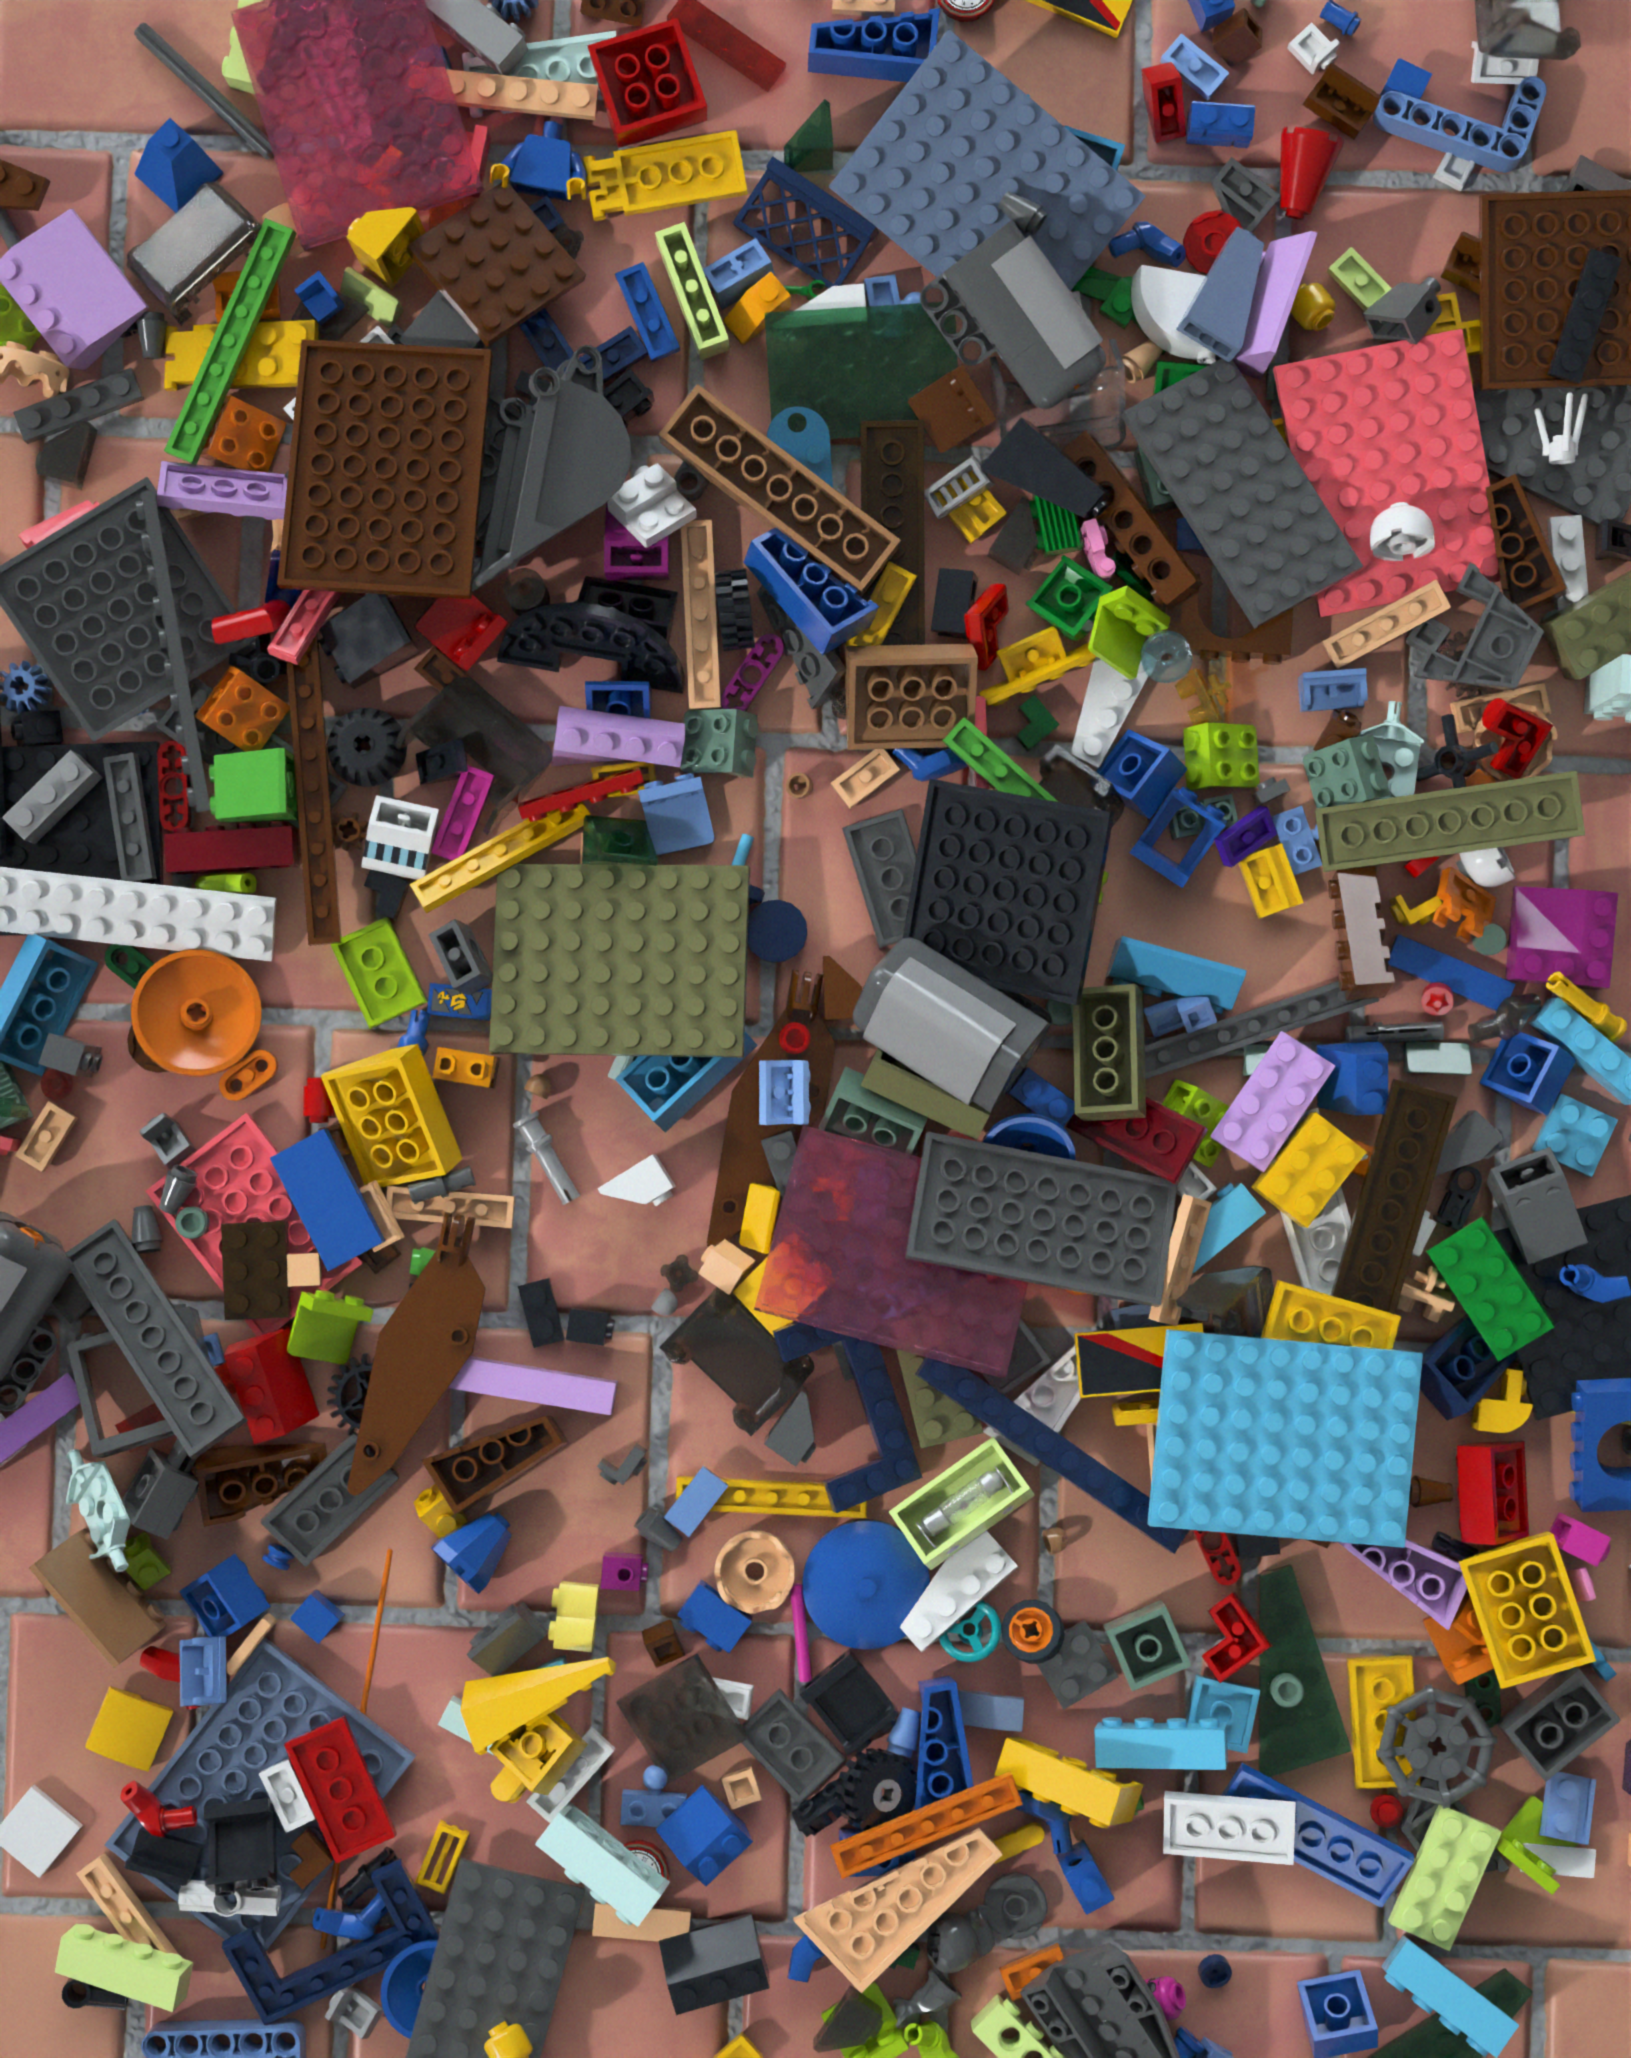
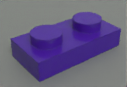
[1214,805,1277,868]

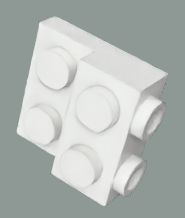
[607,463,697,548]

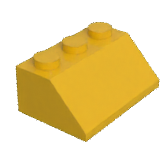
[346,207,426,290]

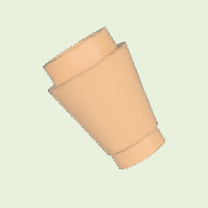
[1117,339,1163,383]

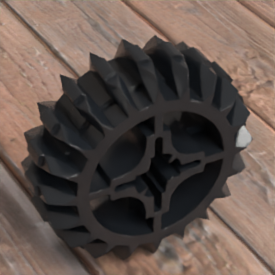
[327,1353,374,1435]

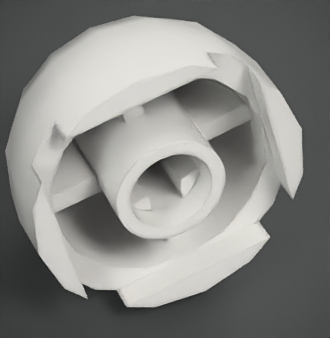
[1370,502,1435,561]
[1456,847,1516,887]

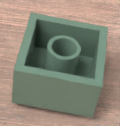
[1103,1600,1191,1692]

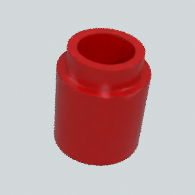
[303,1077,335,1123]

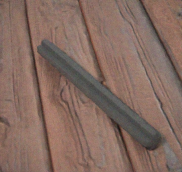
[134,23,278,160]

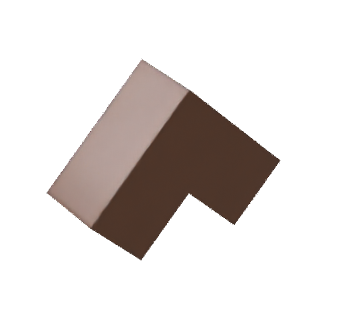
[289,1827,334,1890]

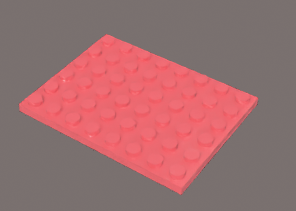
[1273,329,1500,618]

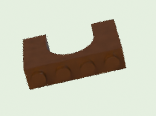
[1160,572,1293,665]

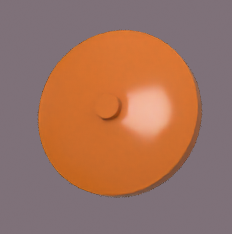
[131,949,262,1077]

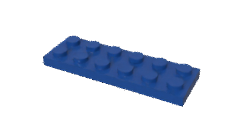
[1220,1763,1414,1908]

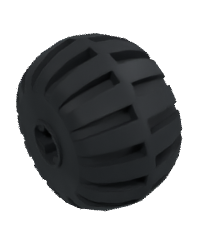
[327,708,407,787]

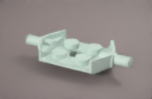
[1358,701,1424,801]
[66,1449,131,1572]

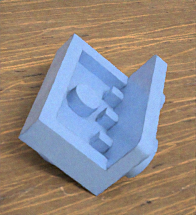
[759,1059,811,1125]

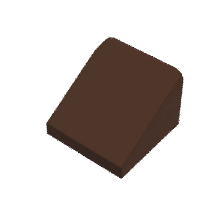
[642,1620,686,1668]

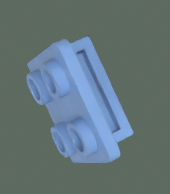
[638,774,715,855]

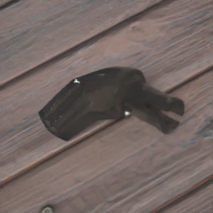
[1468,993,1541,1043]

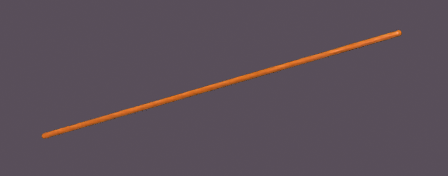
[320,1549,393,1949]

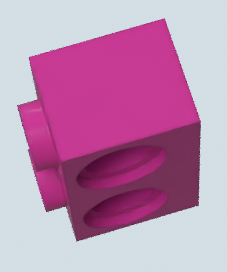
[1549,1512,1611,1567]

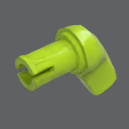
[194,872,257,894]
[904,2020,960,2058]

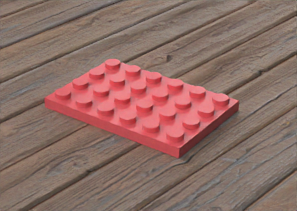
[145,1113,364,1336]

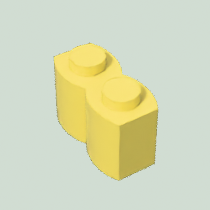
[548,1581,600,1652]

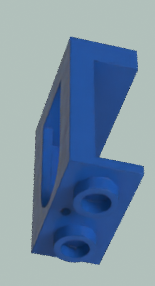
[1129,786,1228,888]

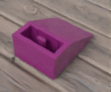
[604,502,670,580]

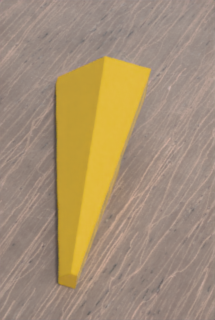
[460,1657,616,1755]

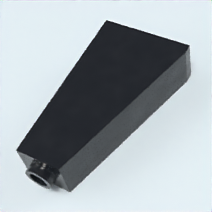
[980,418,1112,520]

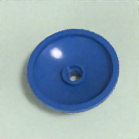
[982,1113,1076,1161]
[380,1940,437,2039]

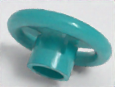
[939,1600,1001,1662]

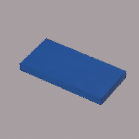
[270,1128,386,1271]

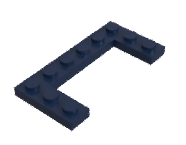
[519,196,648,384]
[773,1297,923,1513]
[222,1859,440,2025]

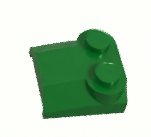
[1025,555,1114,641]

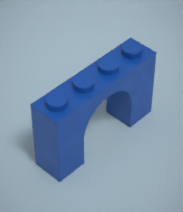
[1569,1378,1631,1512]

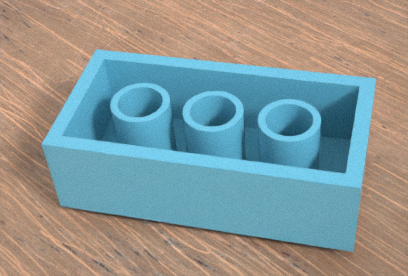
[1381,1935,1519,2058]

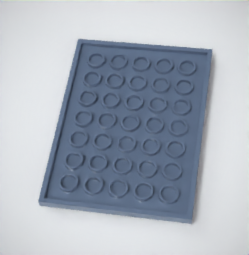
[829,29,1146,291]
[105,1637,416,1951]

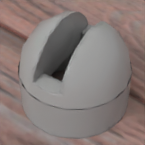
[651,1288,678,1316]

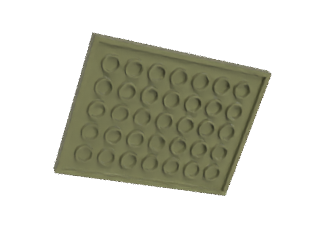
[489,864,750,1058]

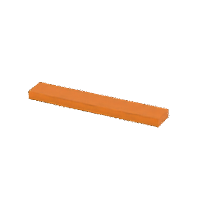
[829,1772,1023,1879]

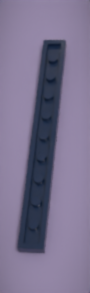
[915,1347,1189,1554]

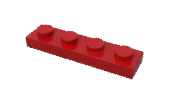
[518,766,644,822]

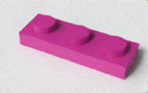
[431,765,496,861]

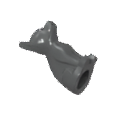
[893,1969,962,2029]

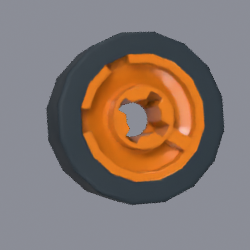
[1001,1600,1065,1664]

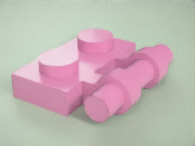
[1080,518,1116,583]

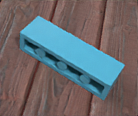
[1528,997,1631,1105]
[1170,1182,1266,1274]
[1094,1717,1228,1770]

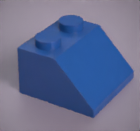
[1091,729,1187,819]
[1479,1027,1576,1116]
[1317,1041,1388,1116]
[179,1554,271,1637]
[656,1784,753,1886]
[1297,1969,1378,2058]

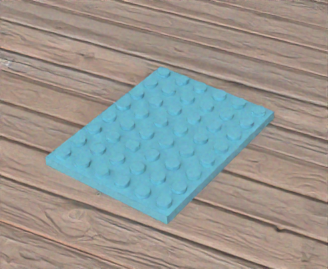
[1147,1329,1423,1548]

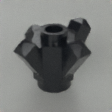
[228,633,287,687]

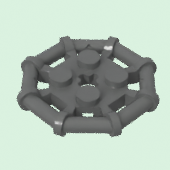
[1376,1684,1498,1809]

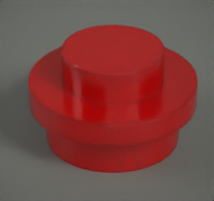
[779,1022,811,1054]
[1370,1794,1403,1828]

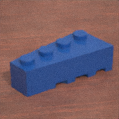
[808,8,940,83]
[743,527,880,656]

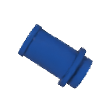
[1319,0,1362,36]

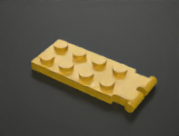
[583,130,748,221]
[164,320,319,391]

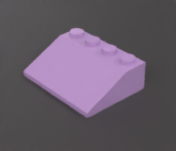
[0,209,149,370]
[1233,231,1318,380]

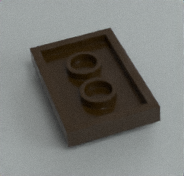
[221,1221,291,1320]

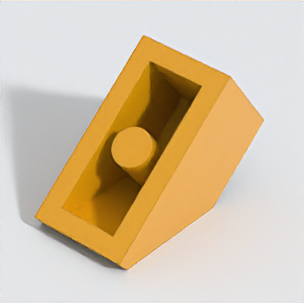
[723,272,791,346]

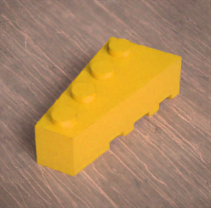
[994,1737,1144,1829]

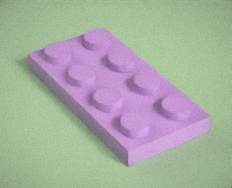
[157,461,288,520]
[1210,1031,1335,1173]

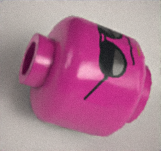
[1144,1976,1186,2020]

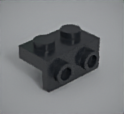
[603,369,655,429]

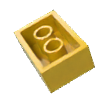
[1251,1112,1366,1228]

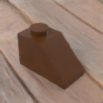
[823,956,862,1021]

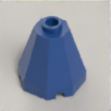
[431,1512,512,1594]

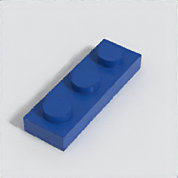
[615,262,681,363]

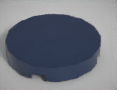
[748,900,807,963]

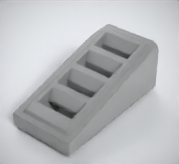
[924,456,994,519]

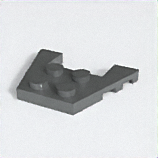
[1414,563,1544,690]

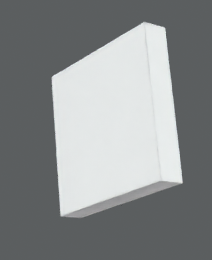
[0,1784,83,1878]

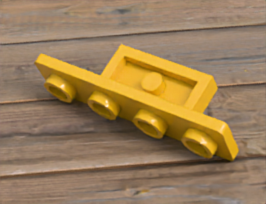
[979,626,1097,706]

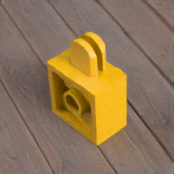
[489,1711,588,1803]

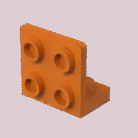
[200,395,286,472]
[194,665,290,752]
[1423,1616,1494,1685]

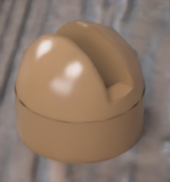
[786,773,813,799]
[524,1074,552,1100]
[1042,1527,1068,1555]

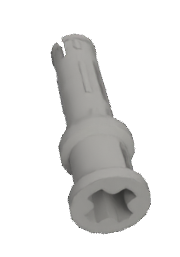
[512,1111,580,1205]

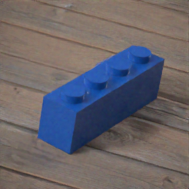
[915,1676,974,1810]

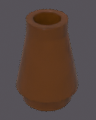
[1409,1475,1454,1508]

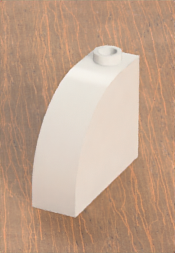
[1131,265,1221,365]

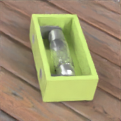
[889,1437,1035,1570]

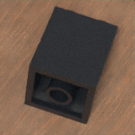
[319,593,420,689]

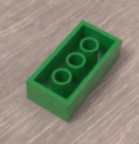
[1426,1216,1555,1361]

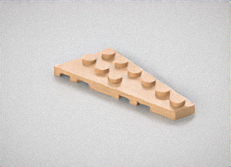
[793,1828,1003,1993]

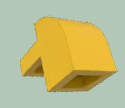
[1471,1367,1533,1433]

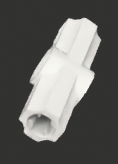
[178,1880,282,1917]

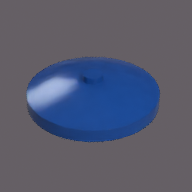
[802,1519,930,1650]

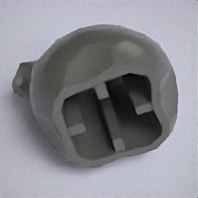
[927,1904,995,1973]

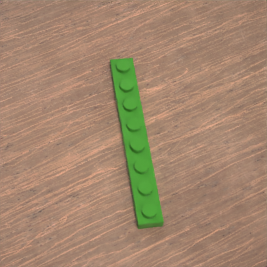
[164,218,297,466]

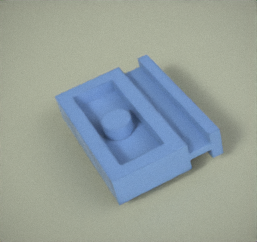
[1539,1772,1596,1845]

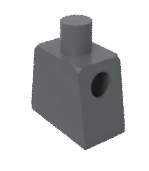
[1362,277,1442,344]

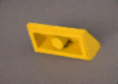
[739,1183,781,1254]

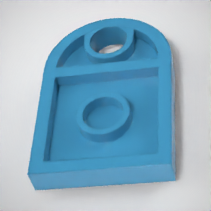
[767,406,833,488]

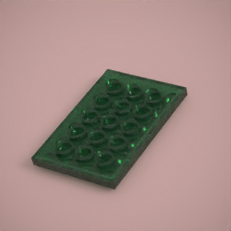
[765,302,958,439]

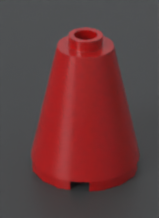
[1280,127,1344,220]

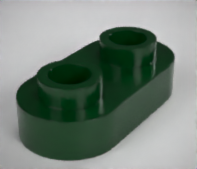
[1111,549,1163,601]
[104,944,155,989]
[1464,1669,1501,1728]

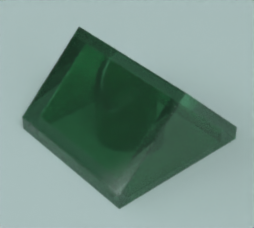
[784,99,833,172]
[582,815,658,866]

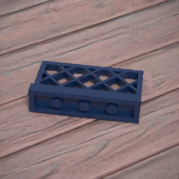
[733,156,879,289]

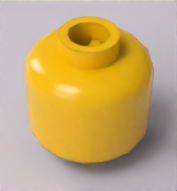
[1290,283,1336,331]
[484,2021,533,2058]

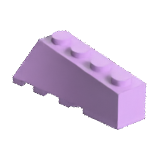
[551,706,685,767]
[1338,1538,1467,1630]

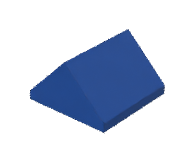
[585,681,652,719]

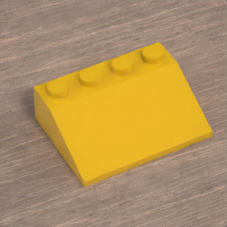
[321,1043,463,1187]
[1458,1531,1596,1689]

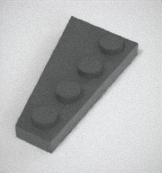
[757,585,846,709]

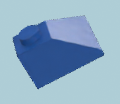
[134,118,224,218]

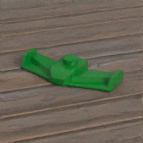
[1071,266,1166,355]

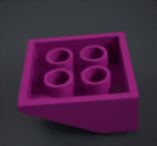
[1505,886,1618,990]

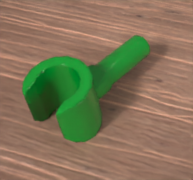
[783,280,825,301]

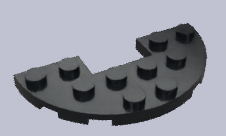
[497,601,685,694]

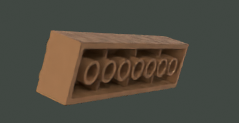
[658,384,901,597]

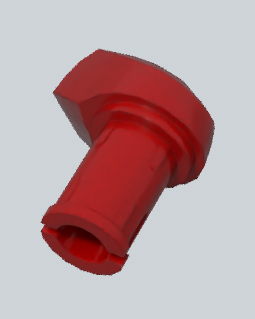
[140,1646,201,1710]
[120,1780,198,1837]

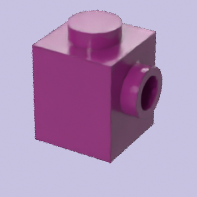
[601,1552,649,1591]

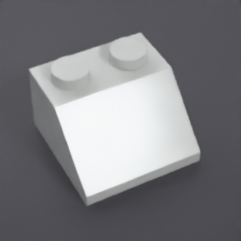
[598,1154,676,1206]

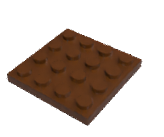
[406,182,586,347]

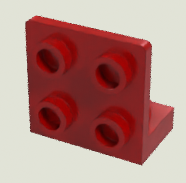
[414,594,508,671]

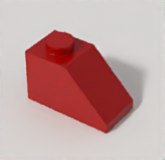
[1141,62,1186,143]

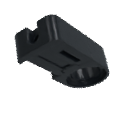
[1433,1166,1482,1230]

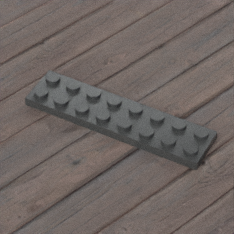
[66,1219,248,1460]

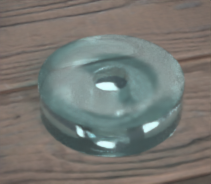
[1140,631,1193,683]

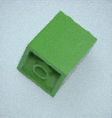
[209,748,298,823]

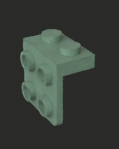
[680,709,758,778]
[1303,734,1390,809]

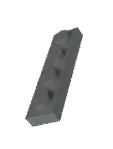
[13,368,145,444]
[103,752,157,882]

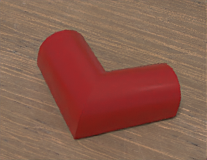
[964,583,1009,671]
[211,599,291,644]
[1482,698,1554,779]
[1202,1592,1272,1683]

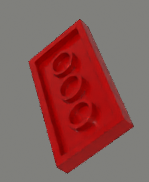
[284,1715,397,1864]

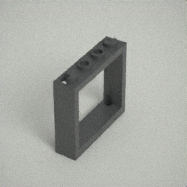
[66,1304,211,1458]

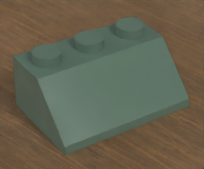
[817,1066,928,1170]

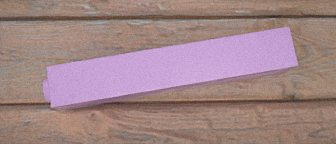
[448,1356,618,1415]

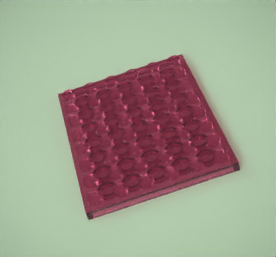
[230,0,484,250]
[754,1125,1028,1378]

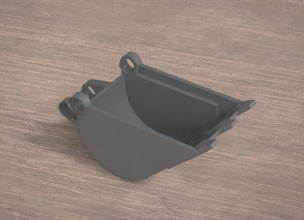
[472,345,631,592]

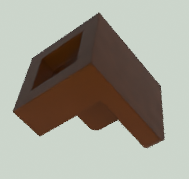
[1212,8,1262,67]

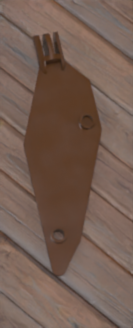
[707,969,836,1247]
[347,1212,486,1496]

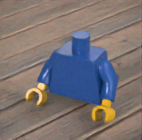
[489,121,587,202]

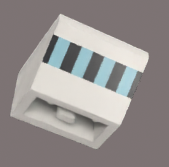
[361,795,439,880]

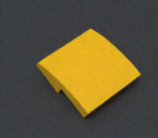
[85,1686,173,1772]

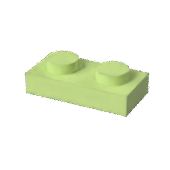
[1326,247,1392,311]

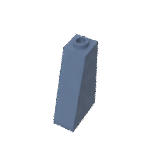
[1176,226,1264,362]

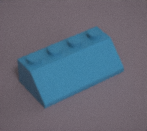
[0,933,99,1076]
[1106,936,1247,1015]
[615,1032,758,1133]

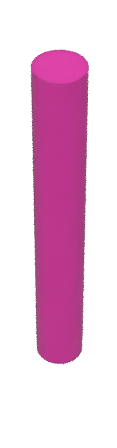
[790,1583,812,1682]

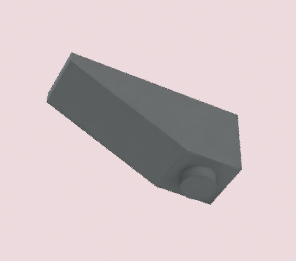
[1435,1110,1503,1176]

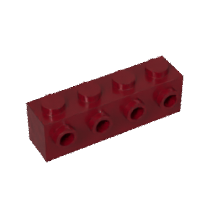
[164,821,299,875]

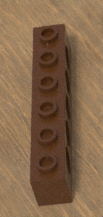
[1062,430,1203,608]

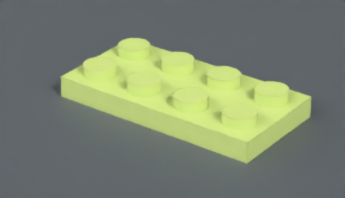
[1388,1805,1501,1951]

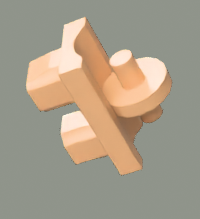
[1396,1266,1455,1323]

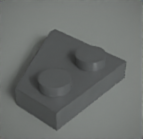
[1211,157,1281,233]

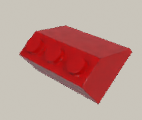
[224,1326,320,1444]
[1455,1441,1529,1545]

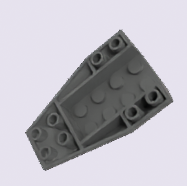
[1020,1943,1180,2058]

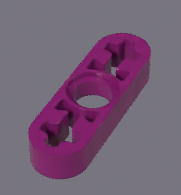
[721,634,784,712]

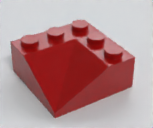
[587,18,707,148]

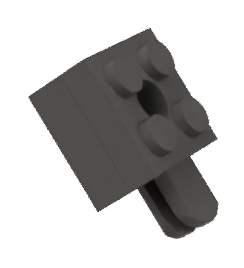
[122,1438,199,1540]

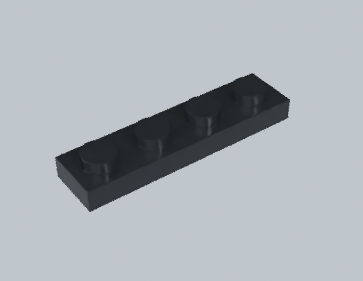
[1547,249,1622,384]

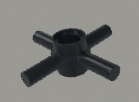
[1416,714,1499,788]

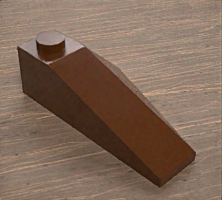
[193,1443,327,1527]

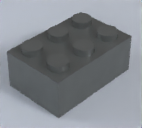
[1497,1667,1621,1781]

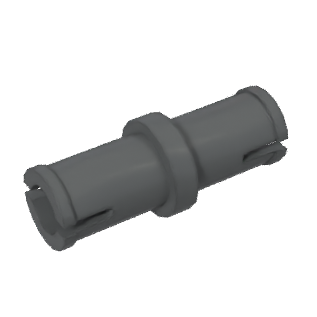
[408,1166,476,1205]

